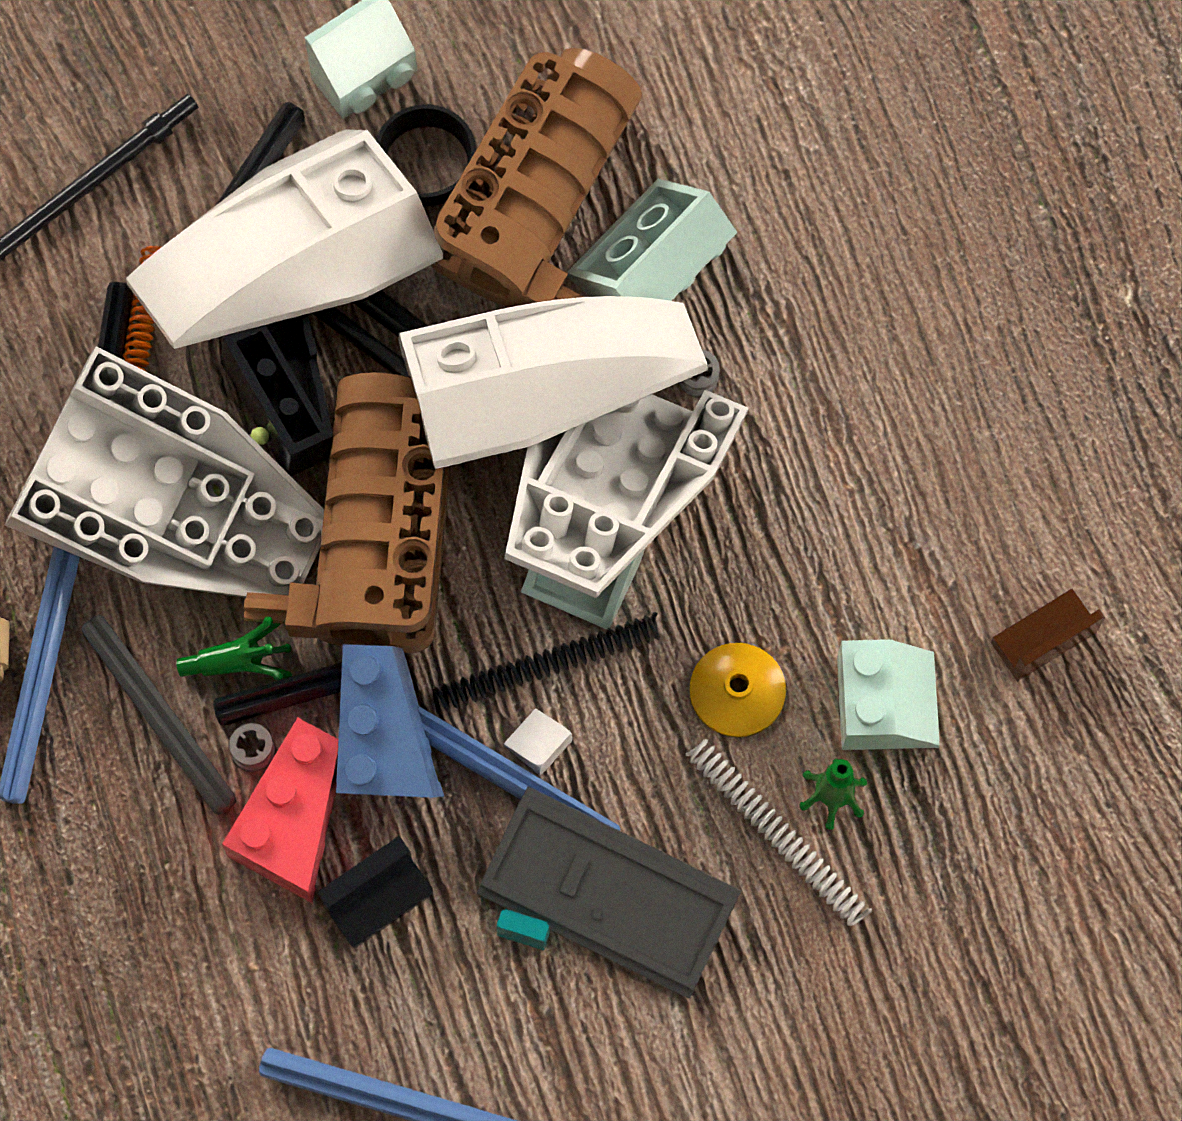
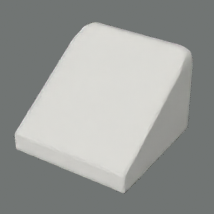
[503,708,572,776]

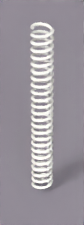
[685,739,872,926]

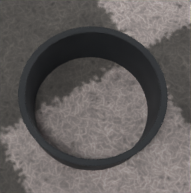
[376,104,476,206]

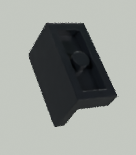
[317,836,433,948]

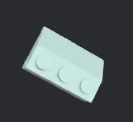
[566,179,737,301]

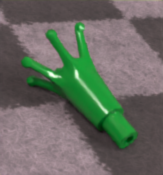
[176,616,292,681]
[799,758,867,830]

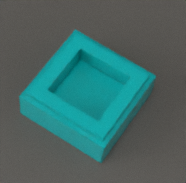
[496,909,550,951]

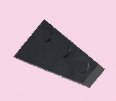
[220,313,333,476]

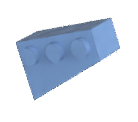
[336,644,444,798]

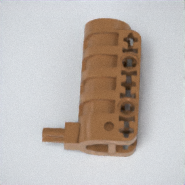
[431,48,642,307]
[244,373,451,653]

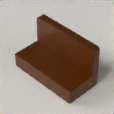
[990,589,1105,682]

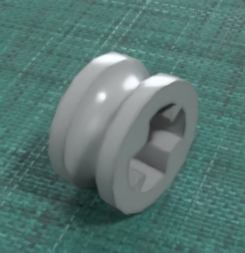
[678,350,720,397]
[229,723,275,772]

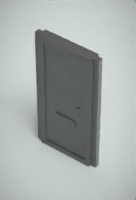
[477,786,742,999]

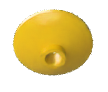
[689,643,786,737]

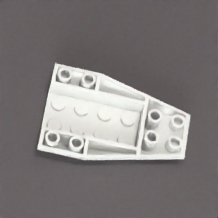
[126,129,443,349]
[398,296,708,469]
[504,390,748,598]

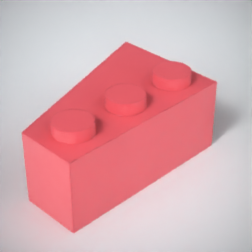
[222,718,339,904]

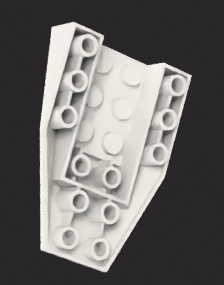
[5,346,324,598]

